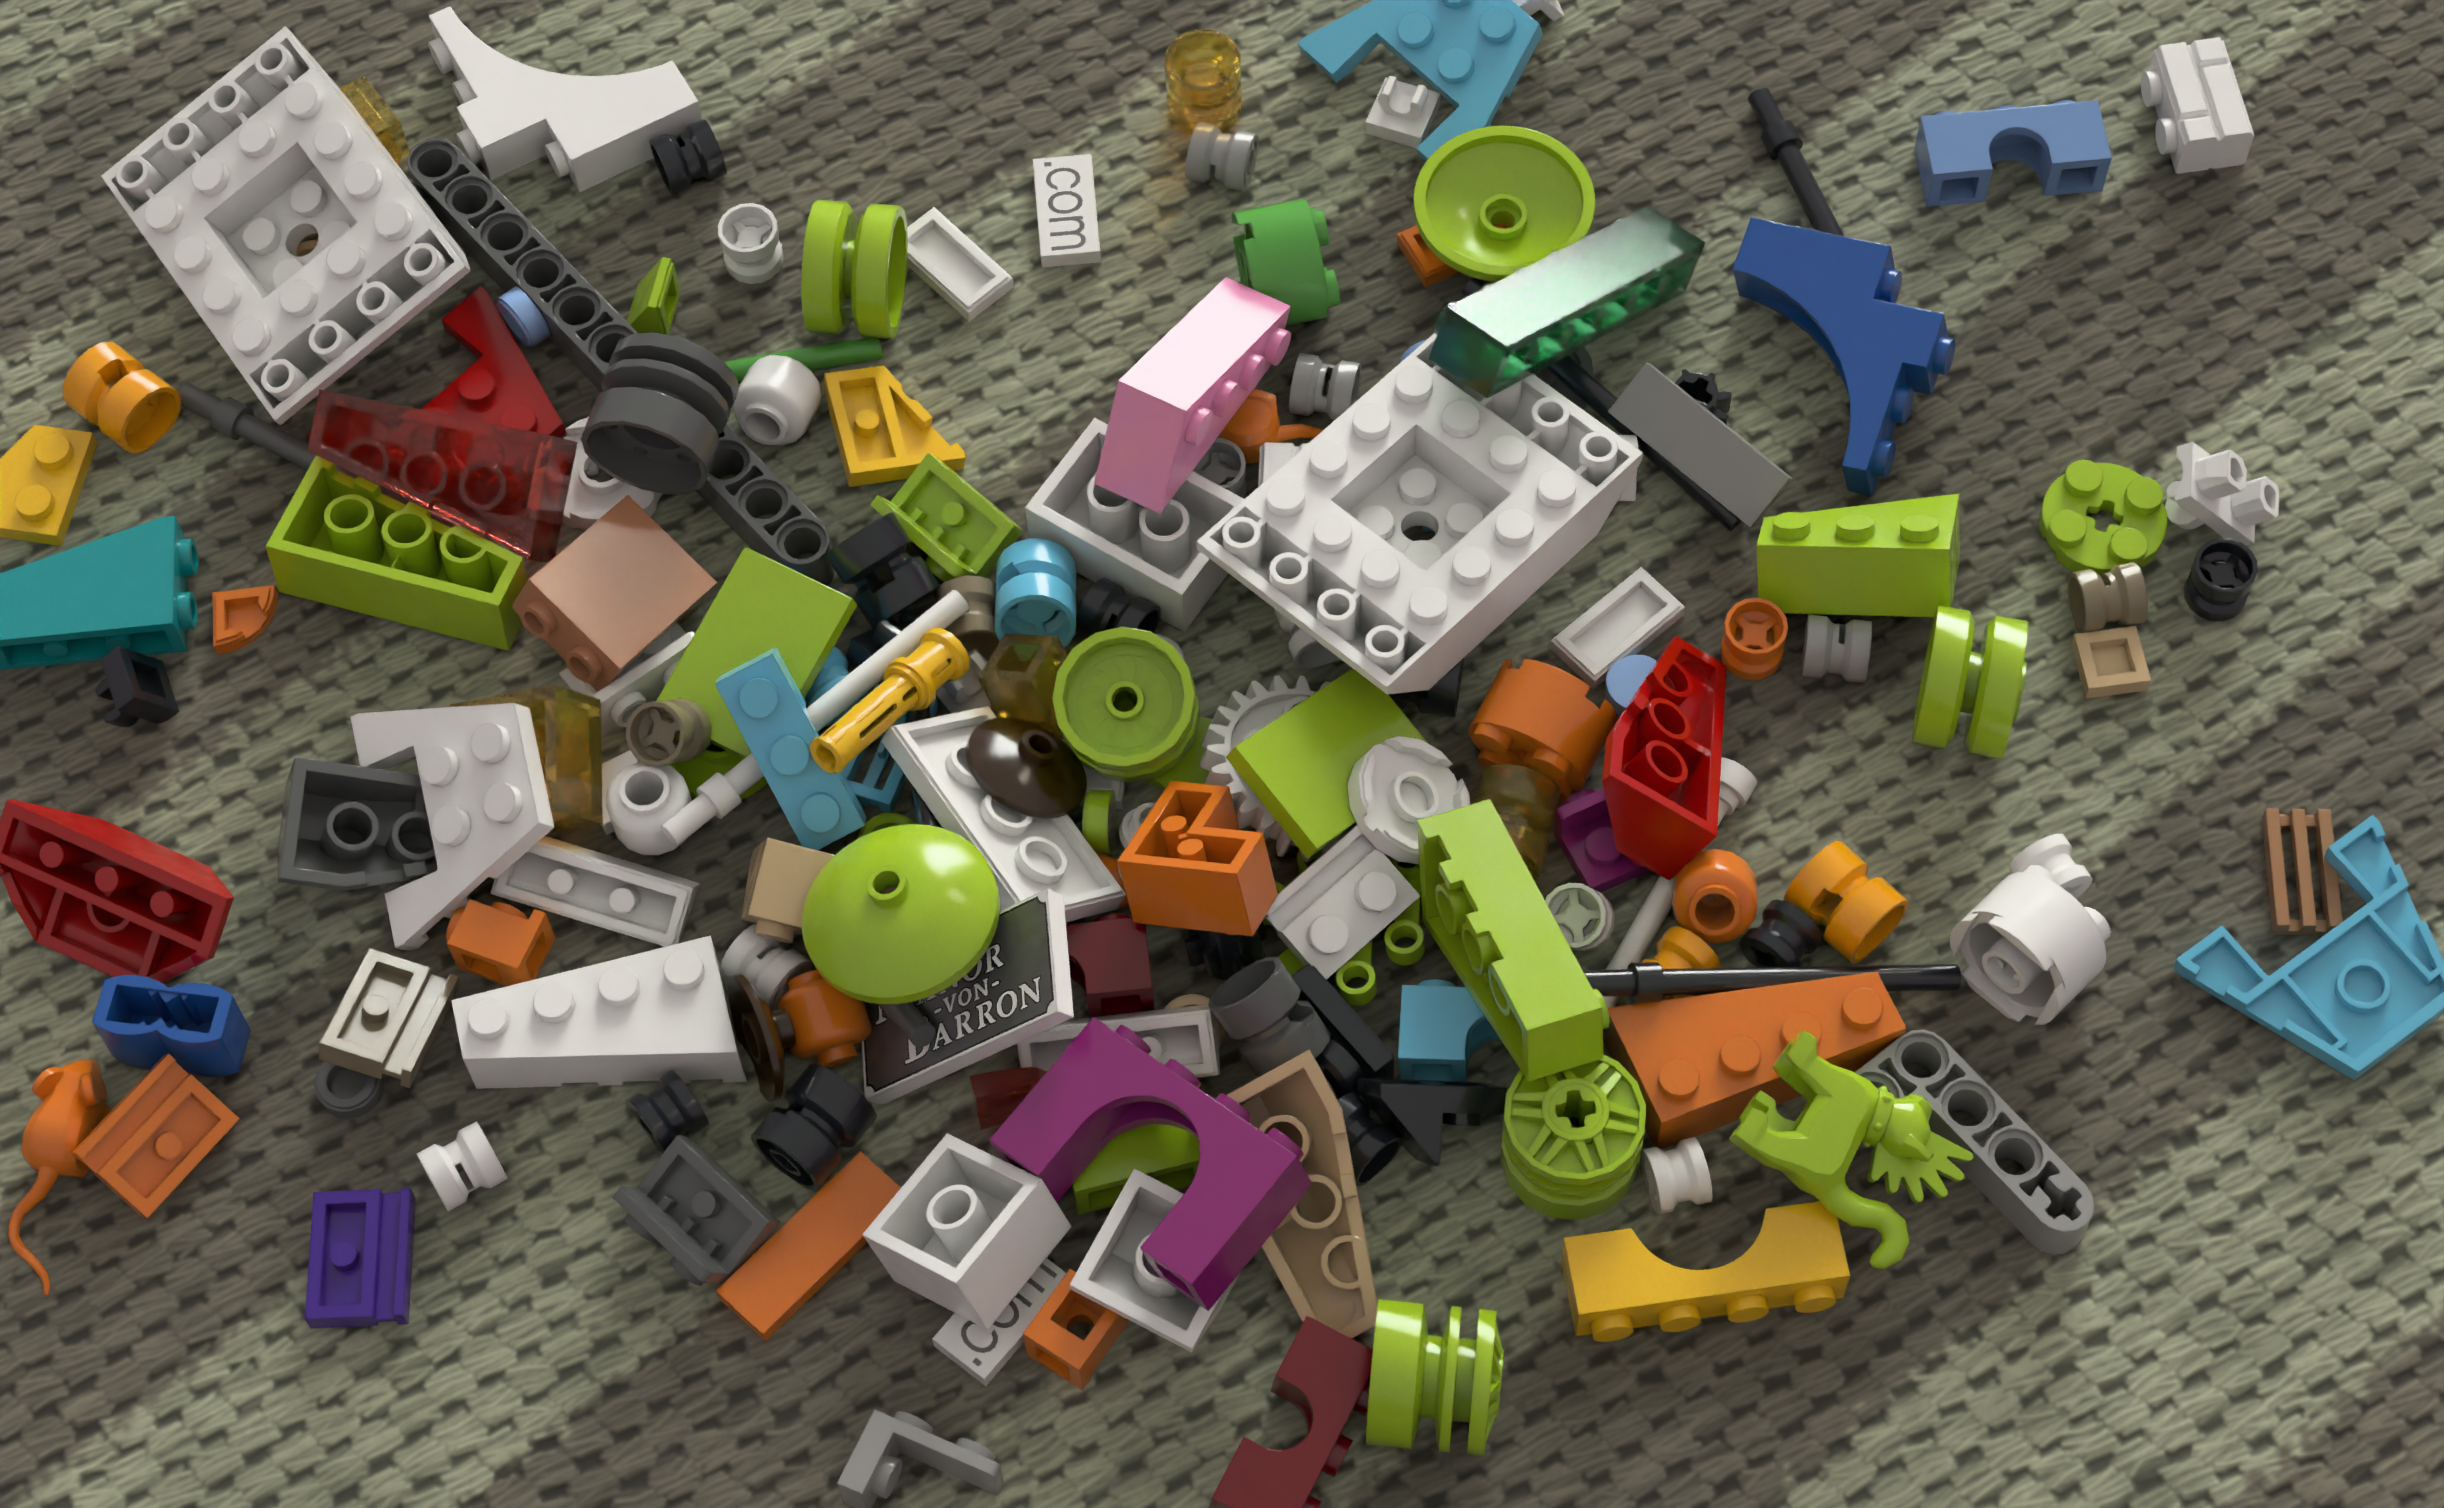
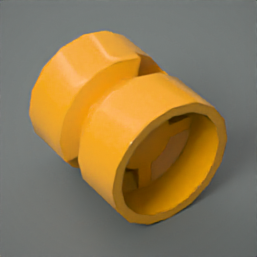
[63,342,181,454]
[1783,841,1909,964]

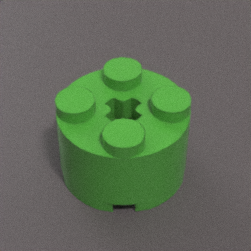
[1231,198,1340,326]

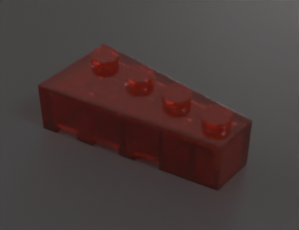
[307,390,578,563]

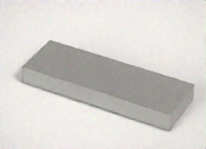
[1608,363,1793,527]

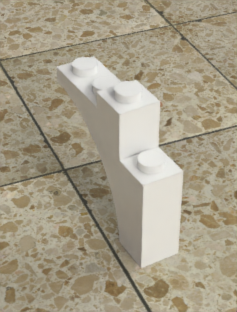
[428,6,702,192]

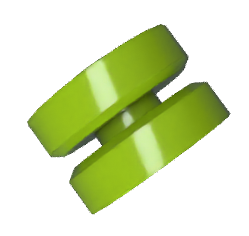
[801,200,908,339]
[1912,605,2028,760]
[1052,627,1201,784]

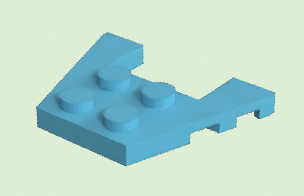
[1297,0,1543,162]
[2173,815,2444,1081]

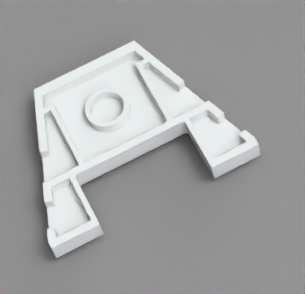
[350,703,554,951]

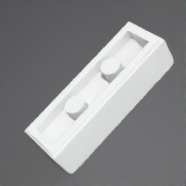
[490,836,700,947]
[1017,1004,1220,1097]

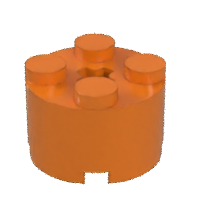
[1468,659,1618,803]

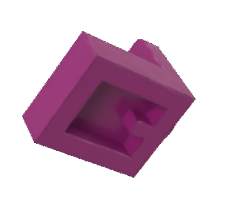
[1554,788,1647,893]

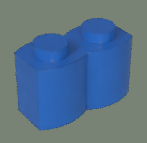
[92,975,251,1077]

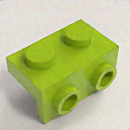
[870,453,1024,582]

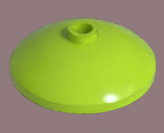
[1413,126,1595,282]
[802,824,1000,1004]

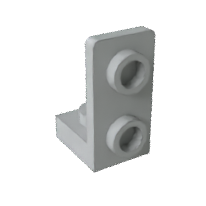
[837,1409,1004,1508]

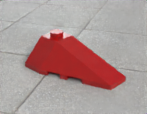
[1602,636,1727,881]

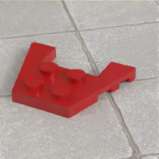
[307,286,566,511]

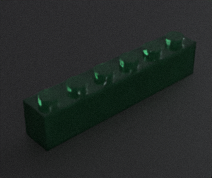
[1428,206,1705,398]

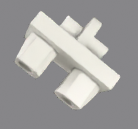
[2165,442,2279,546]

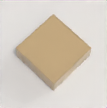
[2071,626,2151,699]

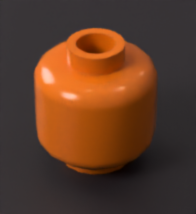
[1672,849,1758,944]
[777,969,872,1068]

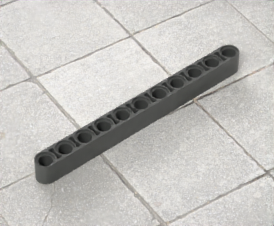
[407,138,835,586]

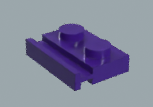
[305,1188,416,1329]

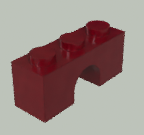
[1066,913,1155,1018]
[1209,1316,1373,1508]

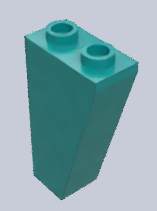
[0,516,199,670]

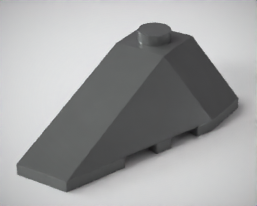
[278,757,552,891]

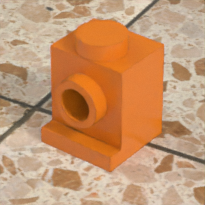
[446,899,556,986]
[1023,1269,1129,1391]

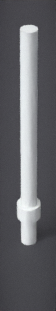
[661,590,969,846]

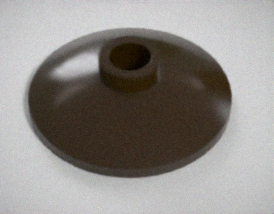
[966,717,1087,819]
[728,973,796,1102]

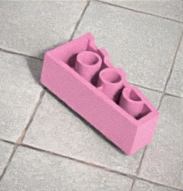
[1094,277,1291,514]

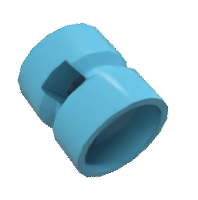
[995,538,1076,657]

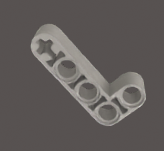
[1855,1030,2095,1254]

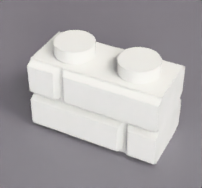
[2141,37,2254,174]

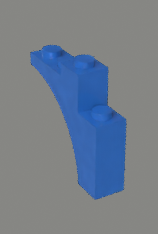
[1733,217,1955,497]

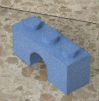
[1914,100,2112,207]

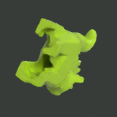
[1729,1030,1974,1269]

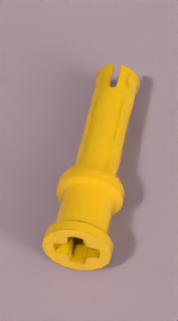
[810,628,970,774]

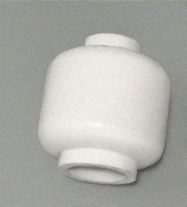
[733,355,822,445]
[606,761,692,855]

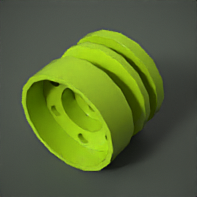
[1500,1055,1646,1220]
[1366,1299,1504,1456]

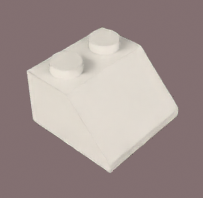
[1069,1169,1241,1353]

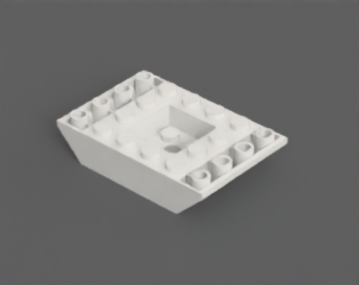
[101,26,471,425]
[1196,317,1643,694]

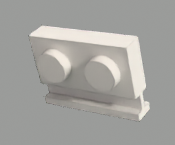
[1264,825,1420,980]

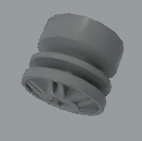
[581,332,739,494]

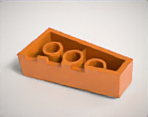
[1603,972,1907,1150]

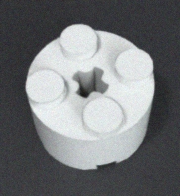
[1950,865,2111,1025]

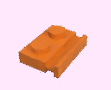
[71,1054,240,1218]

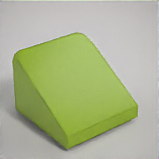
[627,257,681,335]

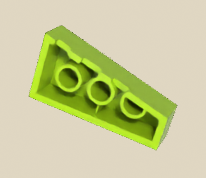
[265,453,528,651]
[1417,799,1610,1082]

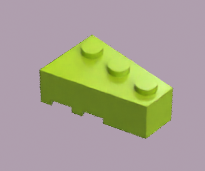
[1757,494,1960,617]

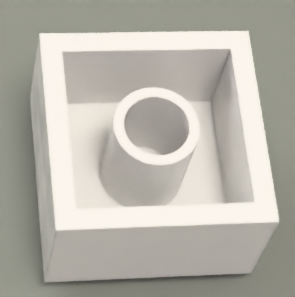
[862,1133,1072,1330]

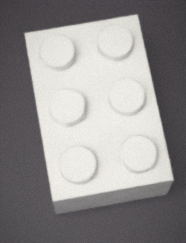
[1025,418,1244,632]

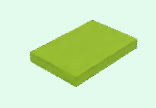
[656,547,857,759]
[1226,668,1427,859]

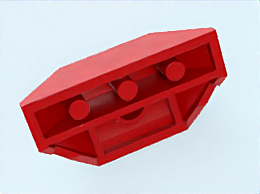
[0,800,234,984]

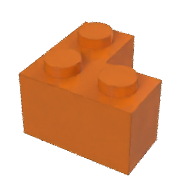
[1117,781,1278,936]

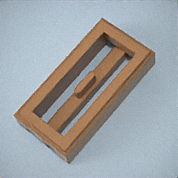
[2262,808,2343,935]

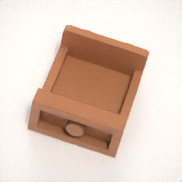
[512,495,718,692]

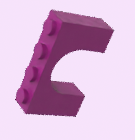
[989,1017,1312,1311]

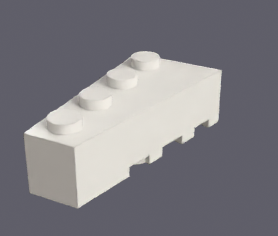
[451,935,747,1089]

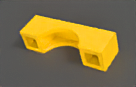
[1561,1201,1850,1342]

